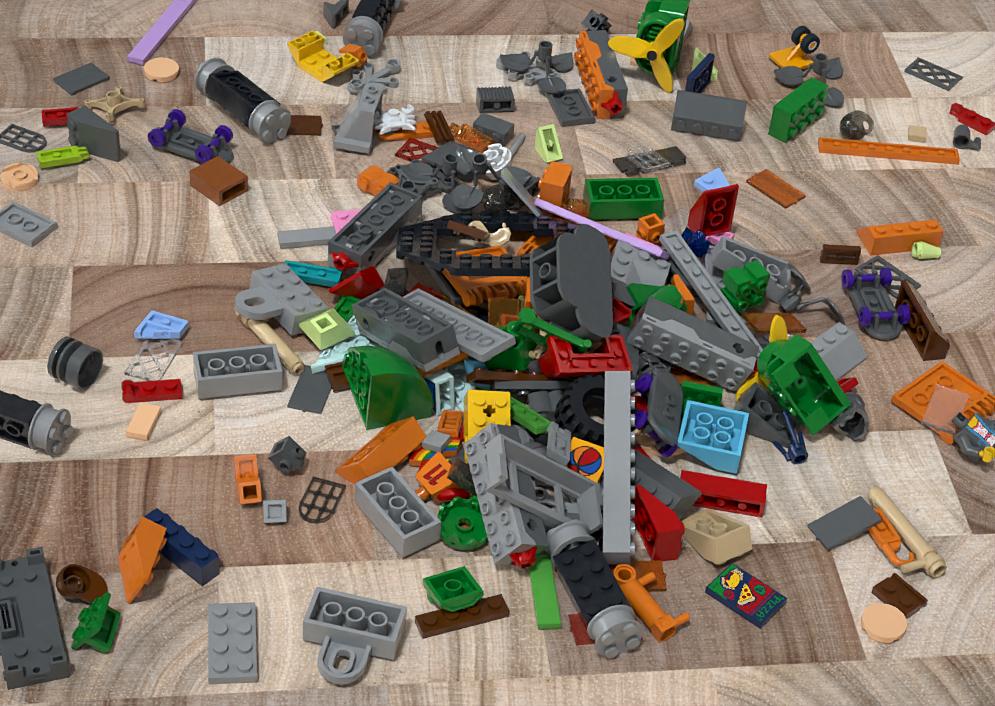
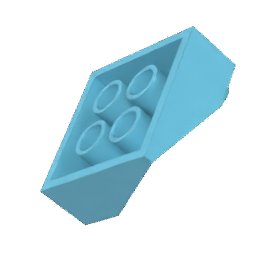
[677,400,749,474]

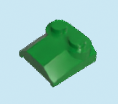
[423,566,484,612]

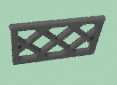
[904,57,963,91]
[855,255,921,299]

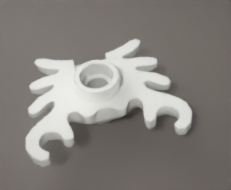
[373,104,416,135]

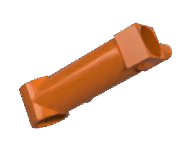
[613,564,690,643]

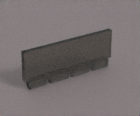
[613,146,686,176]

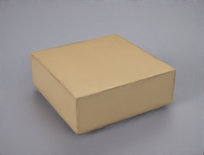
[908,125,927,142]

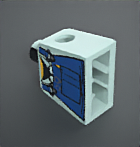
[423,369,455,416]

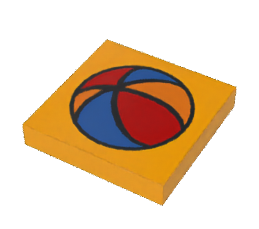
[565,437,604,484]

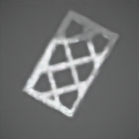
[124,339,184,381]

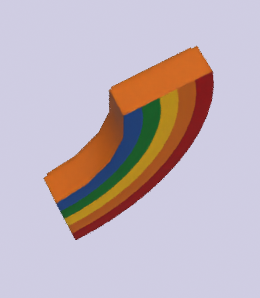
[409,437,462,466]

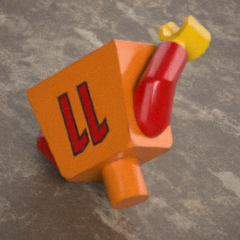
[415,451,477,505]

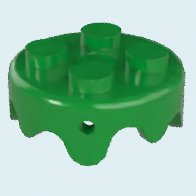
[438,496,488,550]

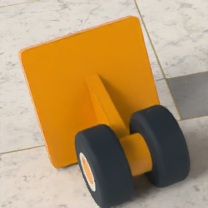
[769,26,820,70]

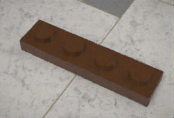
[466,367,549,385]
[415,594,510,639]

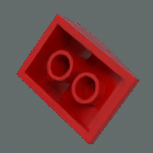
[687,184,739,238]
[632,485,685,563]

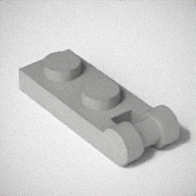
[546,421,571,466]

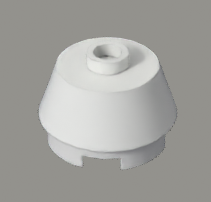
[479,143,512,180]

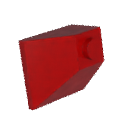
[328,265,385,298]

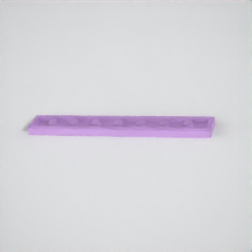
[127,0,197,65]
[534,198,670,260]

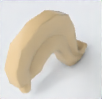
[468,221,511,247]

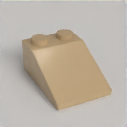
[680,508,752,565]

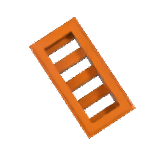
[671,274,695,315]
[437,410,464,437]

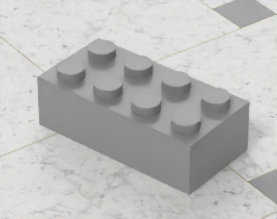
[193,344,282,399]
[354,467,441,558]

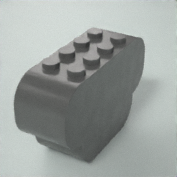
[530,224,613,351]

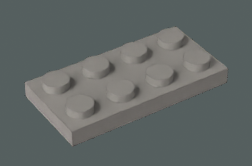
[208,602,257,684]

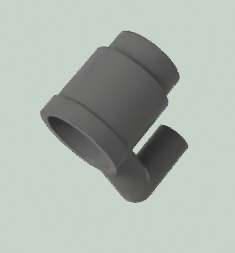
[953,125,981,150]

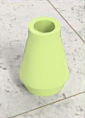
[911,241,941,259]

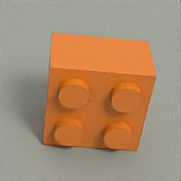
[537,161,573,216]

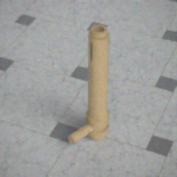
[234,304,305,376]
[868,487,947,578]

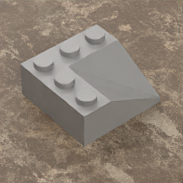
[610,240,671,307]

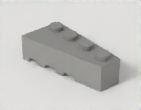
[711,236,791,304]

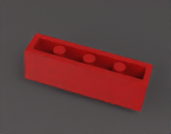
[680,470,767,518]

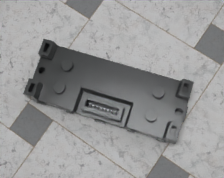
[0,547,69,690]

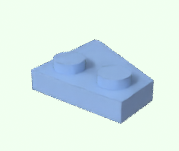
[694,168,730,192]
[134,310,189,339]

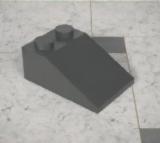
[67,105,121,162]
[733,382,801,447]

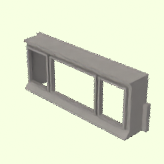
[483,433,603,534]

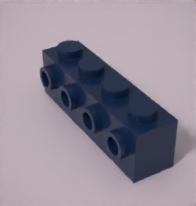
[144,508,219,587]

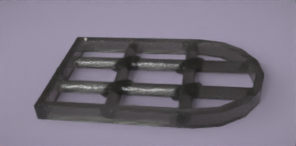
[298,476,346,524]

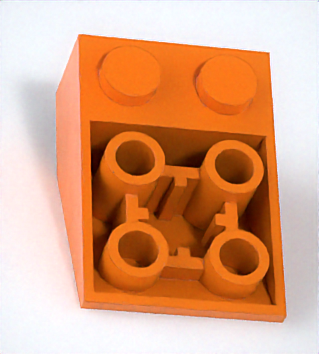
[118,516,167,604]

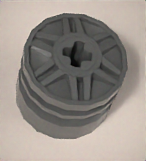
[47,336,103,390]

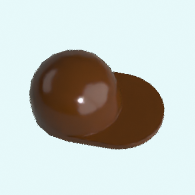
[56,564,107,603]

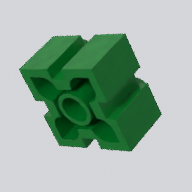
[721,260,770,313]

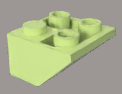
[299,308,355,350]

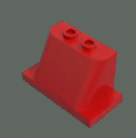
[538,335,633,379]

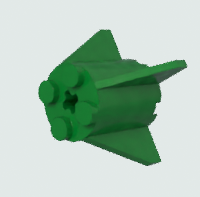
[625,283,687,329]

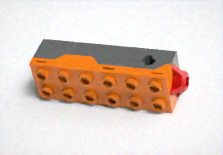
[574,30,628,119]

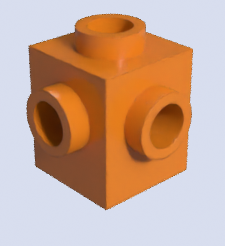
[636,213,665,244]

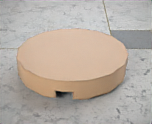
[144,57,179,83]
[0,163,39,191]
[861,603,907,643]

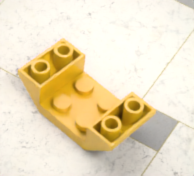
[287,30,360,82]

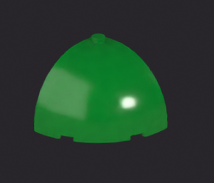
[342,346,434,430]

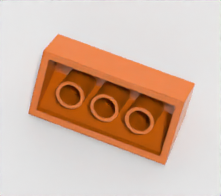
[857,219,944,256]
[335,416,427,484]

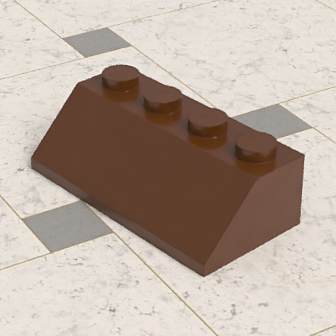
[895,280,950,361]

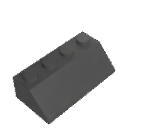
[671,90,747,142]
[630,450,702,521]

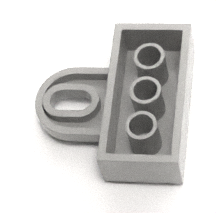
[234,263,329,336]
[303,587,407,684]

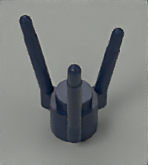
[772,411,809,464]

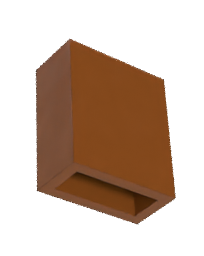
[189,156,248,206]

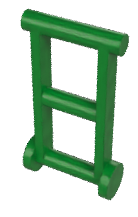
[505,308,592,354]

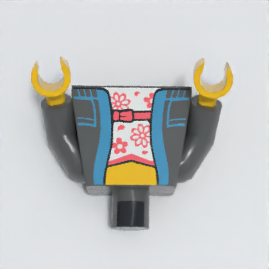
[951,412,995,464]

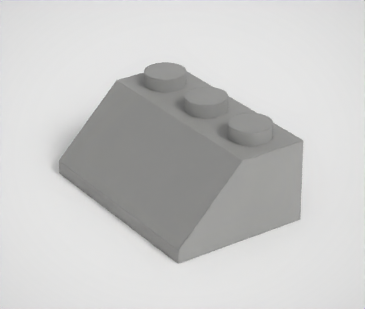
[811,322,867,381]

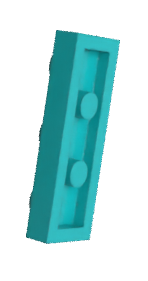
[284,260,343,287]

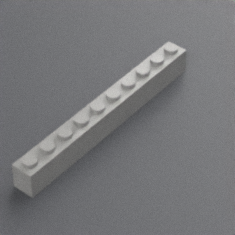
[603,371,635,565]

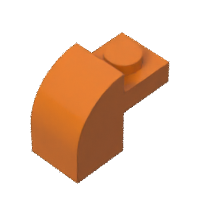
[233,453,262,504]

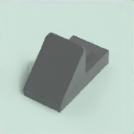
[323,0,349,29]

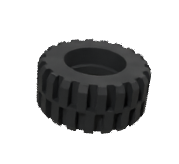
[555,375,639,447]

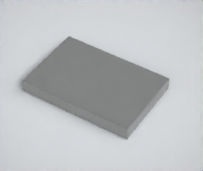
[0,202,58,247]

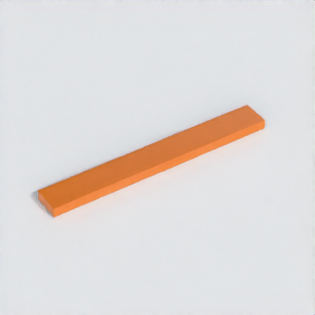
[818,137,960,165]

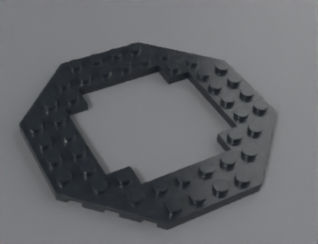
[396,210,578,276]

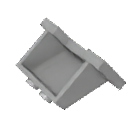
[333,82,384,154]

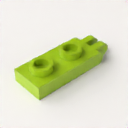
[36,146,90,168]

